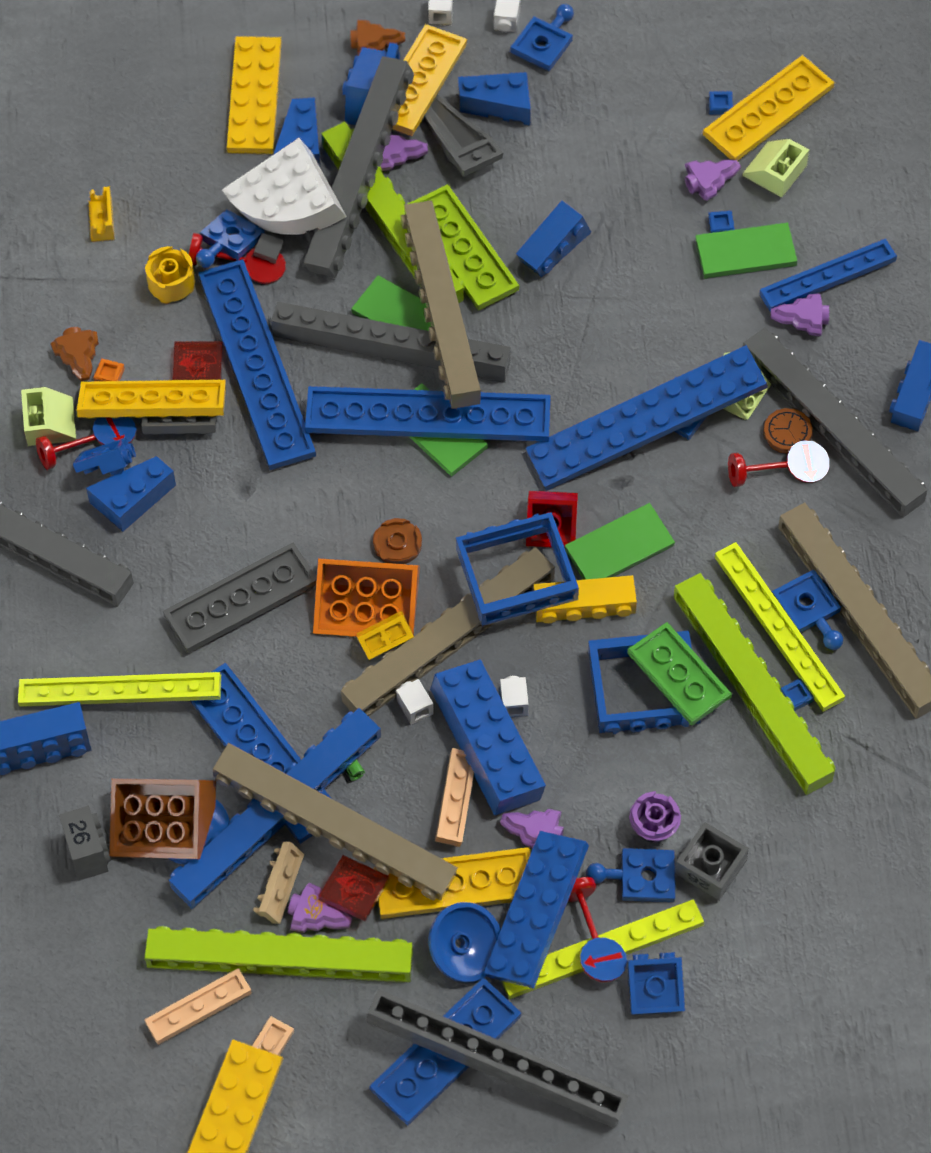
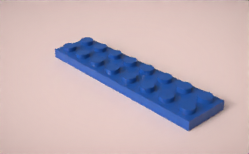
[190,663,332,844]

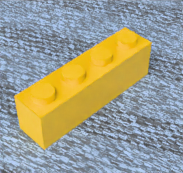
[533,575,637,623]

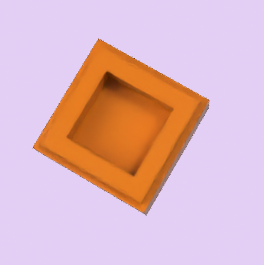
[93,358,125,381]

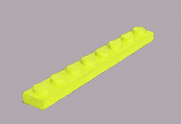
[715,542,845,712]
[18,672,221,707]
[501,899,704,999]

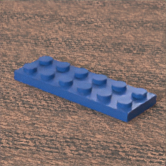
[484,831,589,989]
[370,978,522,1126]

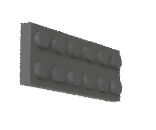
[163,542,317,653]

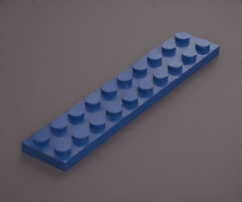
[198,259,316,470]
[526,345,768,491]
[305,386,551,441]

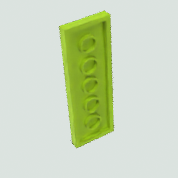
[408,184,519,311]

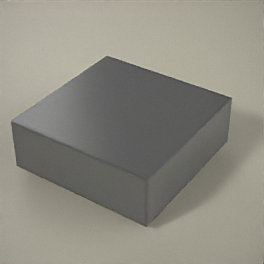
[253,233,284,264]

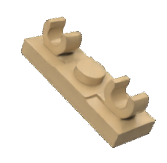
[253,842,304,924]

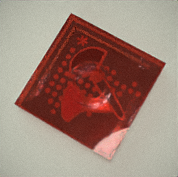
[173,341,223,380]
[319,855,389,922]

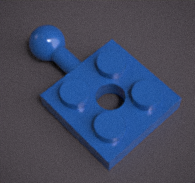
[510,4,574,71]
[196,209,265,268]
[772,569,843,650]
[586,848,675,902]

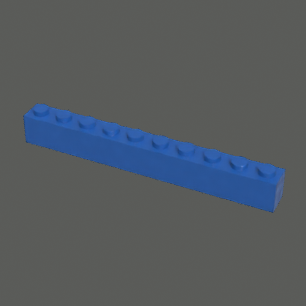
[169,708,381,909]

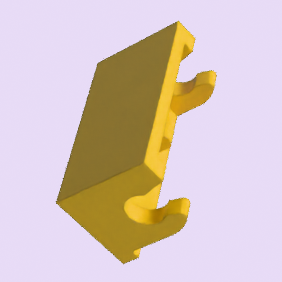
[89,186,115,242]
[357,611,414,660]

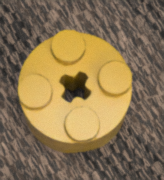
[145,246,195,304]

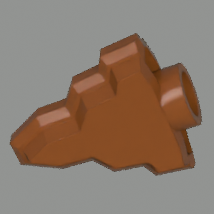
[350,20,405,56]
[50,327,99,382]

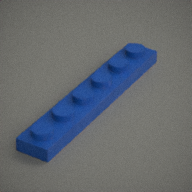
[759,238,897,312]

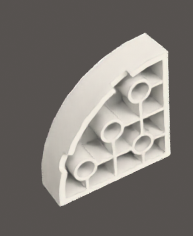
[222,138,347,235]

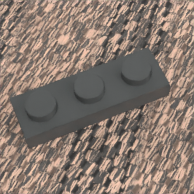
[142,416,217,435]

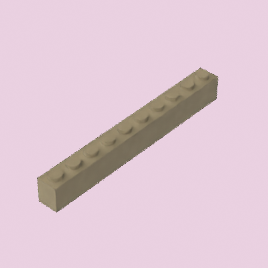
[401,200,481,409]
[778,503,931,719]
[341,547,555,717]
[213,743,458,901]

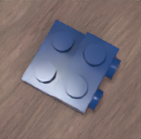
[73,437,136,475]
[627,952,685,1014]

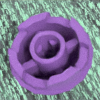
[629,791,681,843]

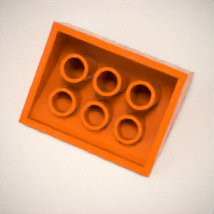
[313,558,420,637]

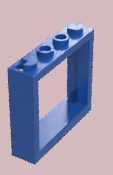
[456,512,579,626]
[588,631,701,734]

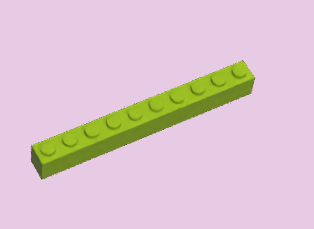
[321,122,465,303]
[674,573,835,795]
[145,926,413,982]

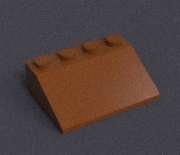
[109,778,216,859]

